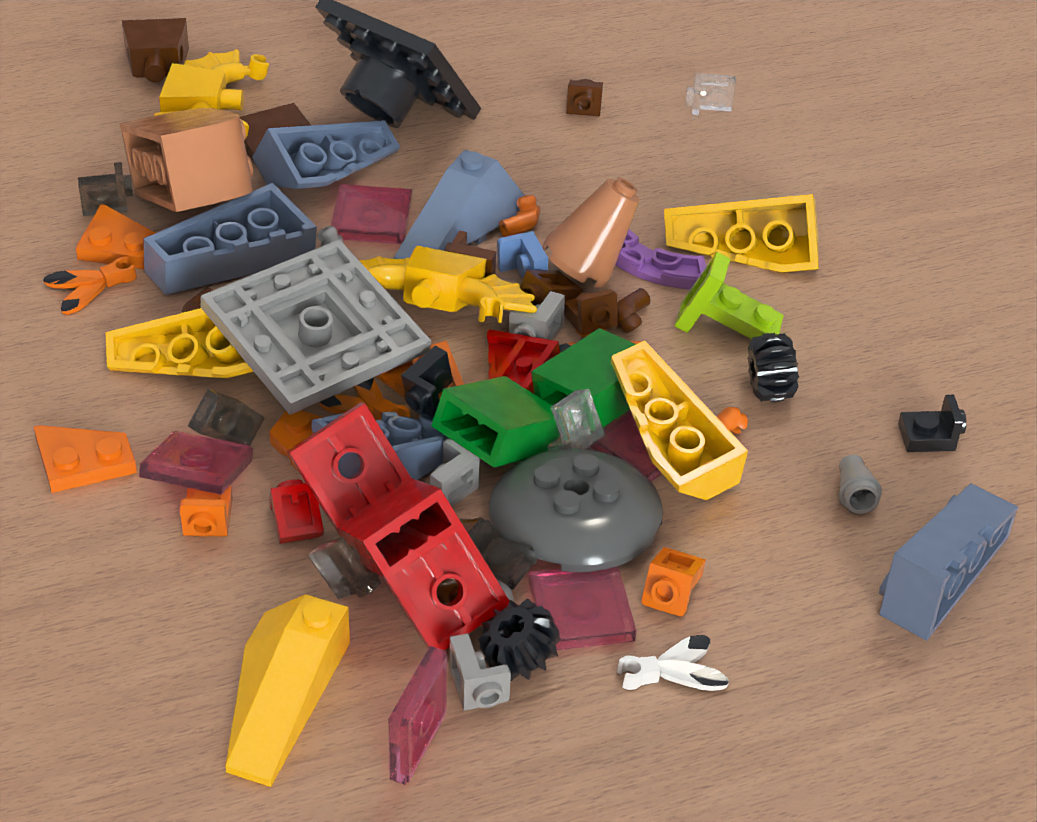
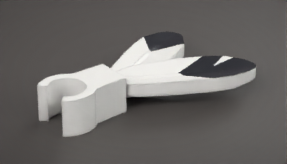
[617,635,729,691]

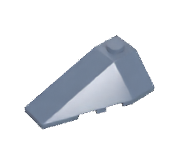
[252,121,400,189]
[394,150,525,259]

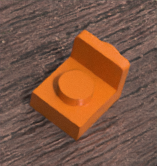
[180,486,233,537]
[641,547,706,617]

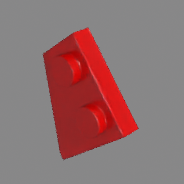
[487,329,560,394]

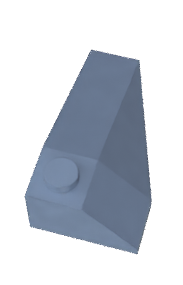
[311,412,449,480]

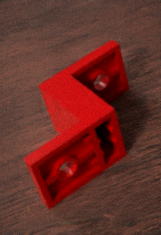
[286,403,510,657]

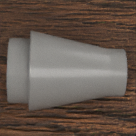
[839,455,882,514]

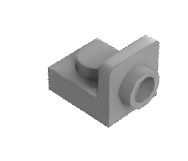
[509,291,565,340]
[430,438,480,507]
[449,633,511,711]

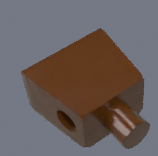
[122,18,189,82]

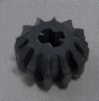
[747,332,799,402]
[478,599,561,681]

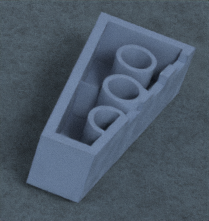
[143,183,317,295]
[879,483,1018,641]

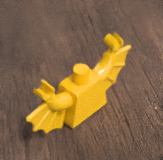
[153,49,269,138]
[359,246,537,323]

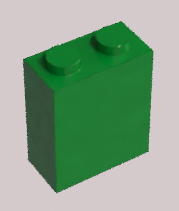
[531,328,659,433]
[431,376,567,467]

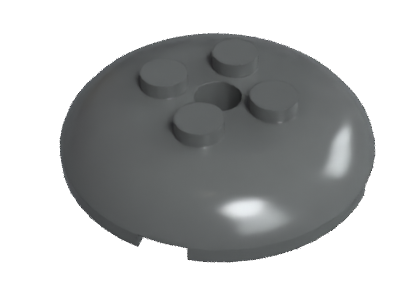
[489,448,663,572]

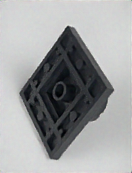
[315,0,481,128]

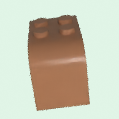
[119,108,253,212]

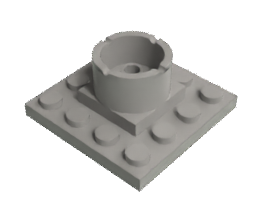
[200,239,431,415]

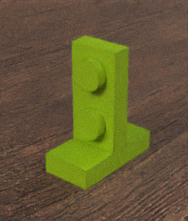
[674,252,784,339]

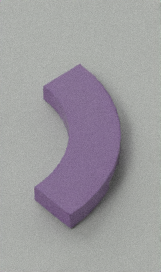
[616,229,706,289]

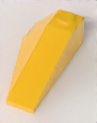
[664,194,819,273]
[105,308,254,378]
[611,340,748,500]
[225,594,350,787]

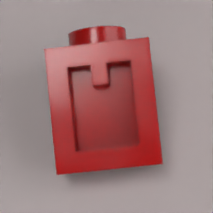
[269,479,324,544]

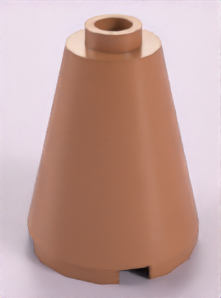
[542,177,640,288]

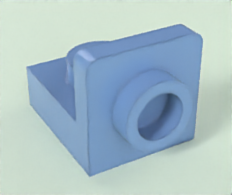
[497,231,549,278]

